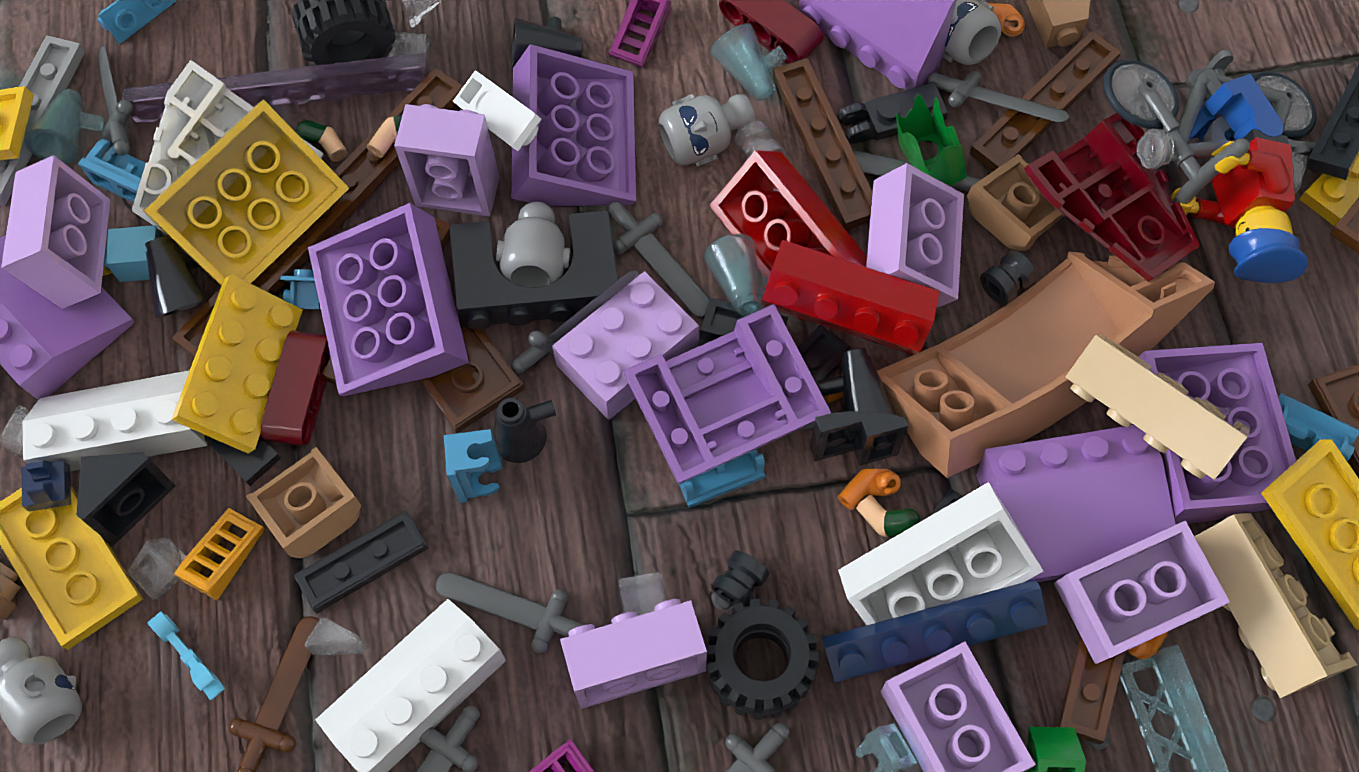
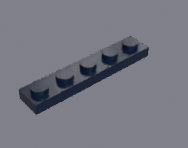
[822,579,1048,682]

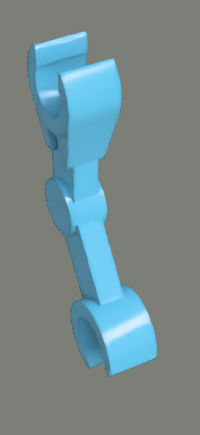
[147,611,225,700]

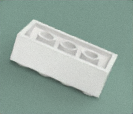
[22,370,208,471]
[838,482,1043,625]
[315,599,506,772]

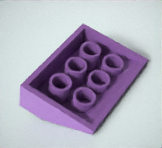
[798,0,957,90]
[511,44,636,207]
[308,203,469,396]
[0,235,135,400]
[1139,343,1296,525]
[976,425,1176,582]

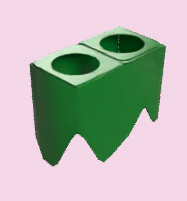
[896,93,967,186]

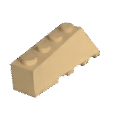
[1065,333,1250,480]
[1194,513,1358,698]

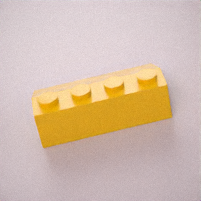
[143,100,349,286]

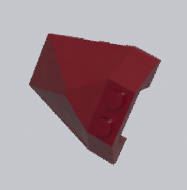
[1024,108,1200,282]

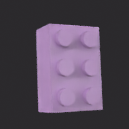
[394,104,500,217]
[1,155,110,309]
[866,163,964,308]
[552,271,699,420]
[1054,520,1230,664]
[560,599,707,709]
[881,642,1035,772]

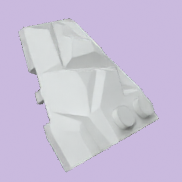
[132,60,324,234]

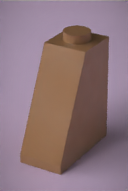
[1026,0,1090,48]

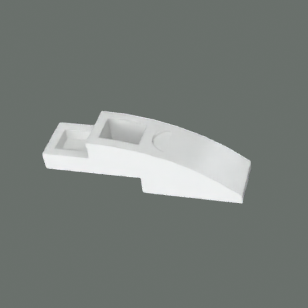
[453,70,541,151]

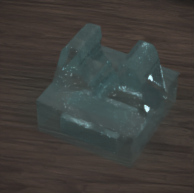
[856,723,917,772]

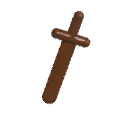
[229,616,322,772]

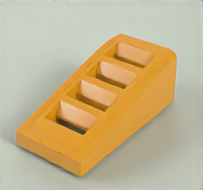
[174,508,265,601]

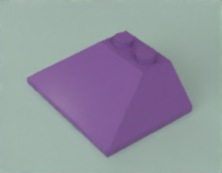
[623,304,831,485]

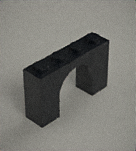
[449,211,618,329]

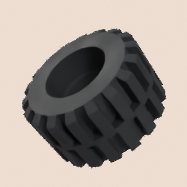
[292,0,396,74]
[706,599,818,720]

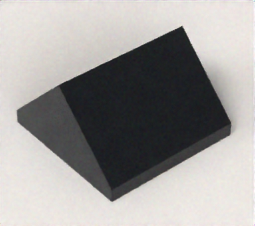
[76,452,176,546]

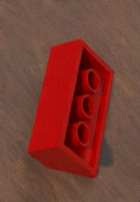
[709,150,867,320]
[760,240,940,355]

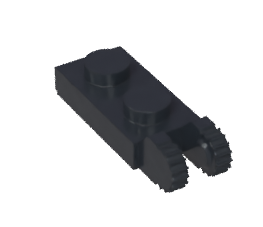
[836,82,948,144]

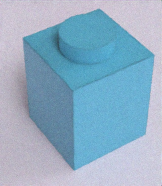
[104,225,163,282]

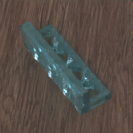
[1120,644,1229,772]

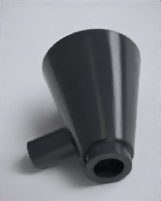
[512,17,582,68]
[145,236,208,318]
[818,348,898,416]
[492,398,556,463]

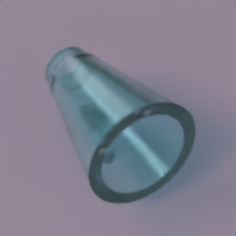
[710,24,788,102]
[24,89,104,164]
[704,234,766,316]

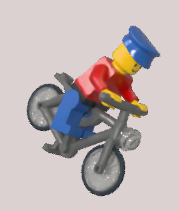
[1103,50,1317,284]

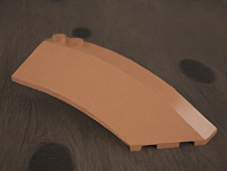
[877,252,1215,478]

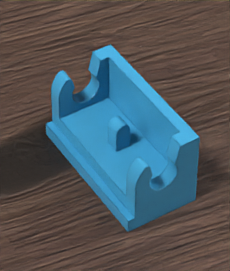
[78,139,146,203]
[444,429,502,503]
[679,449,766,508]

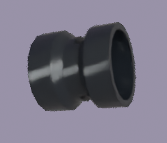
[980,250,1037,305]
[711,550,770,607]

